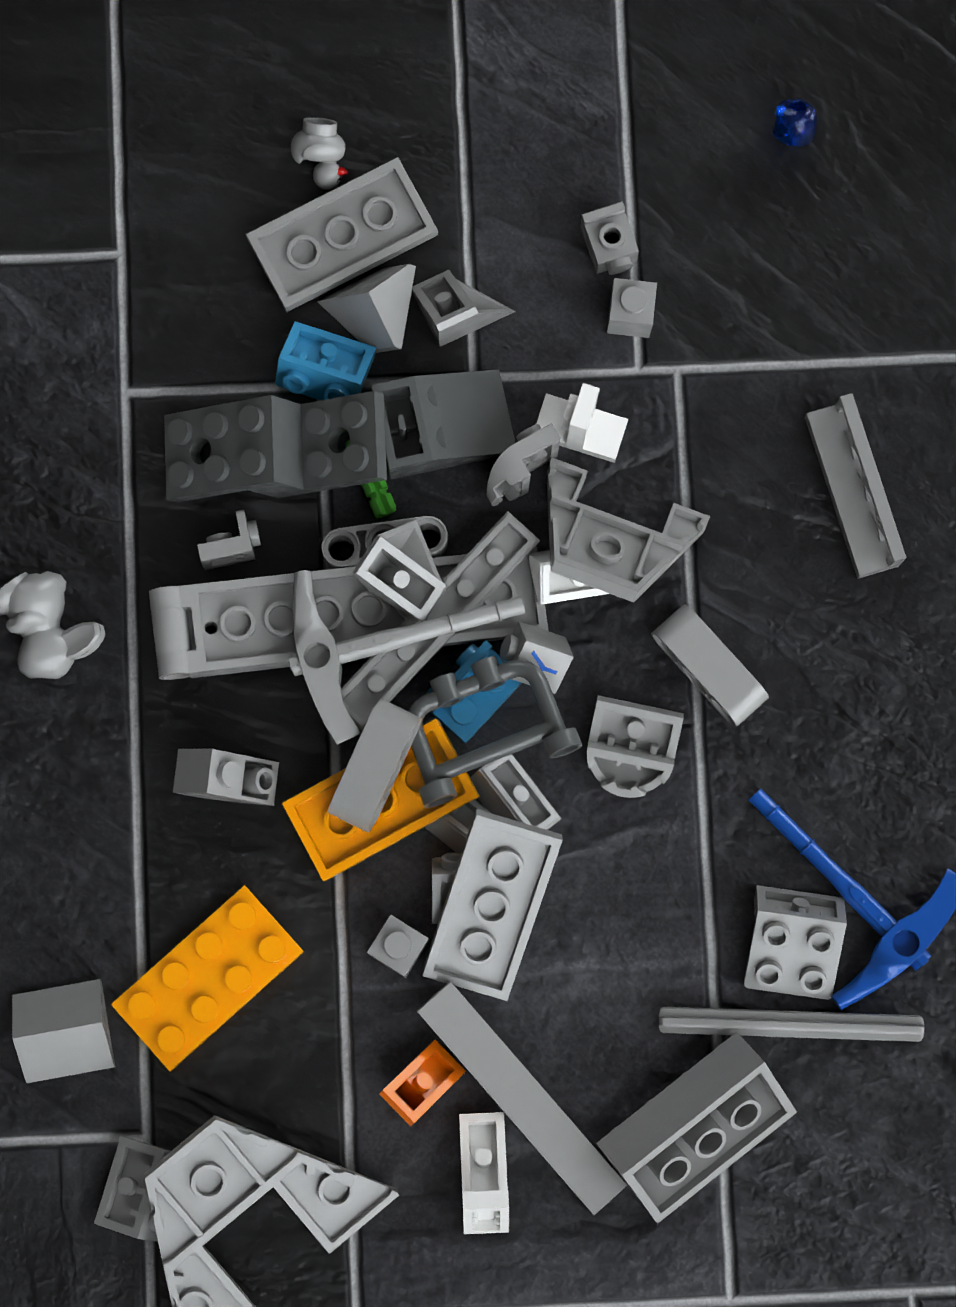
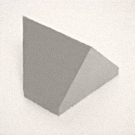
[317,264,416,353]
[412,270,516,347]
[353,519,447,622]

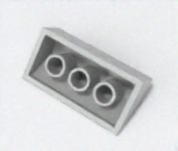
[596,1032,797,1224]

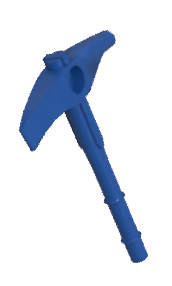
[748,788,956,1010]

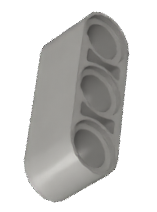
[322,516,448,569]
[651,604,769,727]
[328,698,422,833]

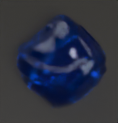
[773,99,817,147]

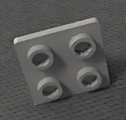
[744,885,847,1000]

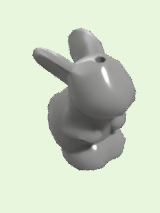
[0,571,105,679]

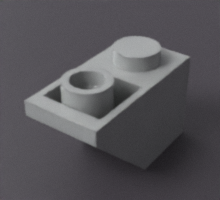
[173,749,279,806]

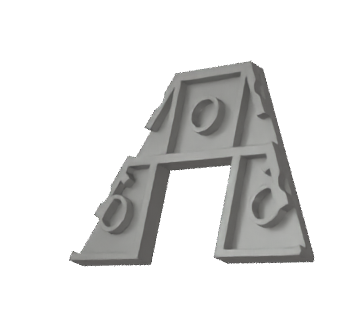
[143,1115,399,1307]

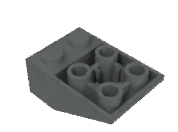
[371,369,515,480]

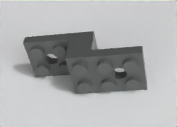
[164,391,387,502]

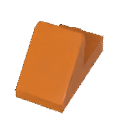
[379,1040,466,1127]

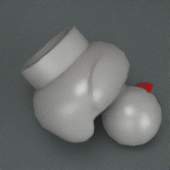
[291,118,348,190]

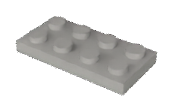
[246,157,438,313]
[422,809,563,1001]

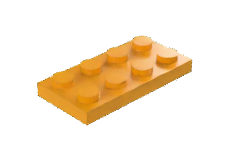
[282,718,480,881]
[111,885,304,1071]

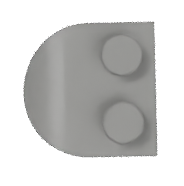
[486,423,561,506]
[587,695,684,798]

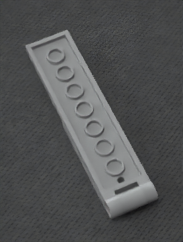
[149,546,549,680]

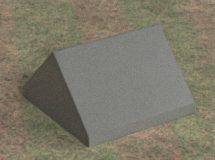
[12,979,115,1083]

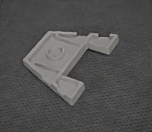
[546,457,710,603]

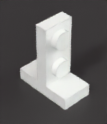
[536,383,628,463]
[459,1112,509,1234]

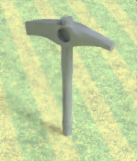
[289,570,525,744]

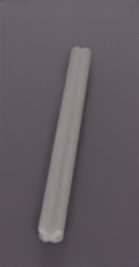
[658,1007,924,1042]

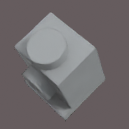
[580,201,639,275]

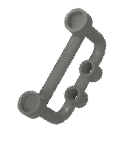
[408,656,582,808]

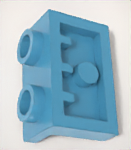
[275,321,376,400]
[426,640,522,744]

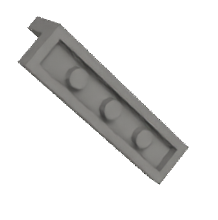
[805,393,907,579]

